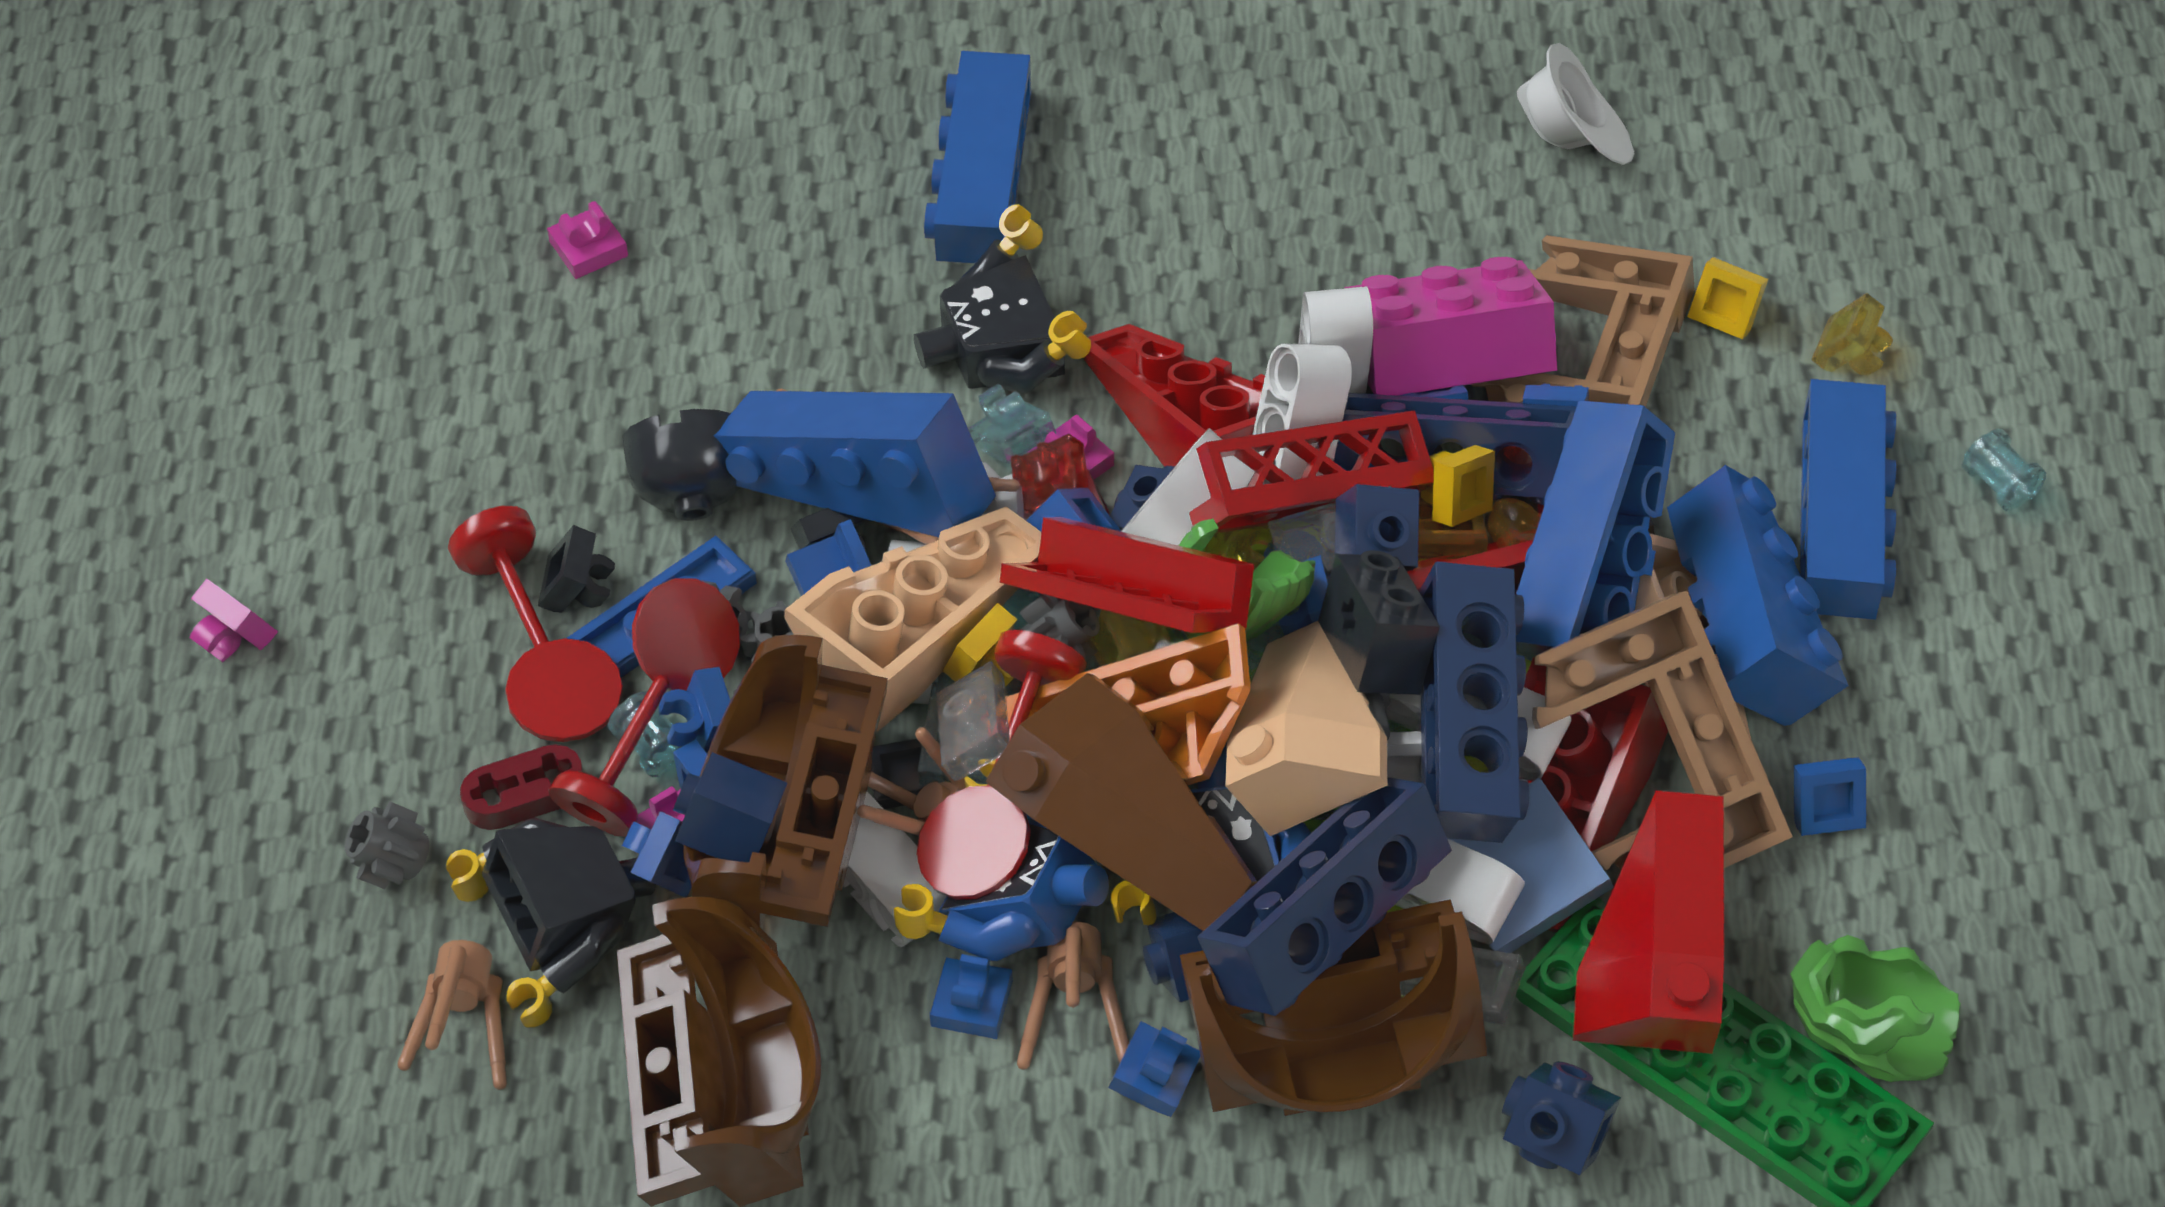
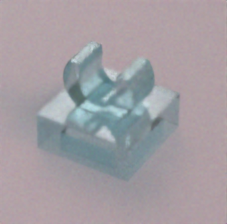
[968,384,1056,464]

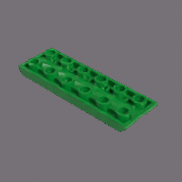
[1511,898,1934,1207]

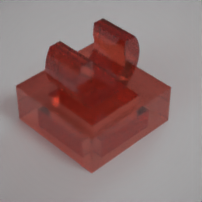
[1010,433,1089,515]

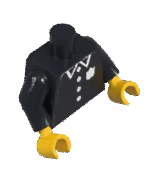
[914,204,1091,394]
[446,818,656,1027]

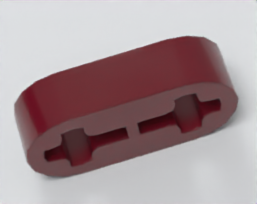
[460,744,583,830]

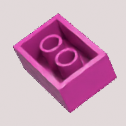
[1344,257,1557,396]

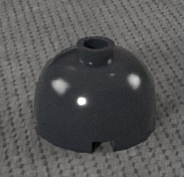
[622,409,740,521]

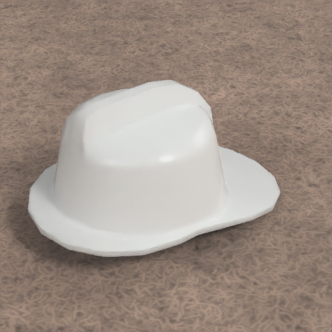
[1517,43,1634,165]

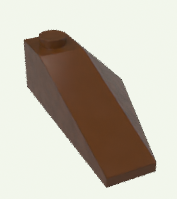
[985,673,1257,931]

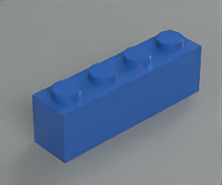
[924,51,1032,263]
[1799,379,1896,620]

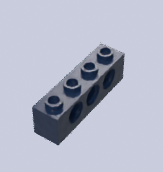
[1333,393,1577,505]
[1419,561,1529,843]
[1197,777,1452,1016]

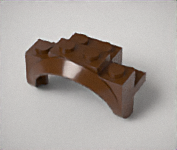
[684,635,888,929]
[617,897,821,1207]
[1180,899,1487,1116]

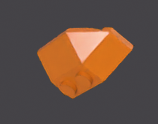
[1006,624,1251,785]

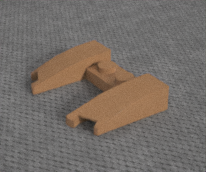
[1471,235,1695,407]
[1532,591,1793,871]

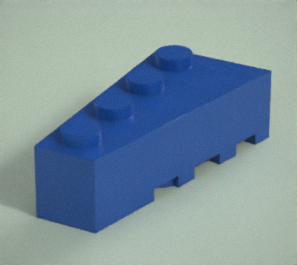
[714,391,996,537]
[1516,400,1675,661]
[1667,465,1849,726]

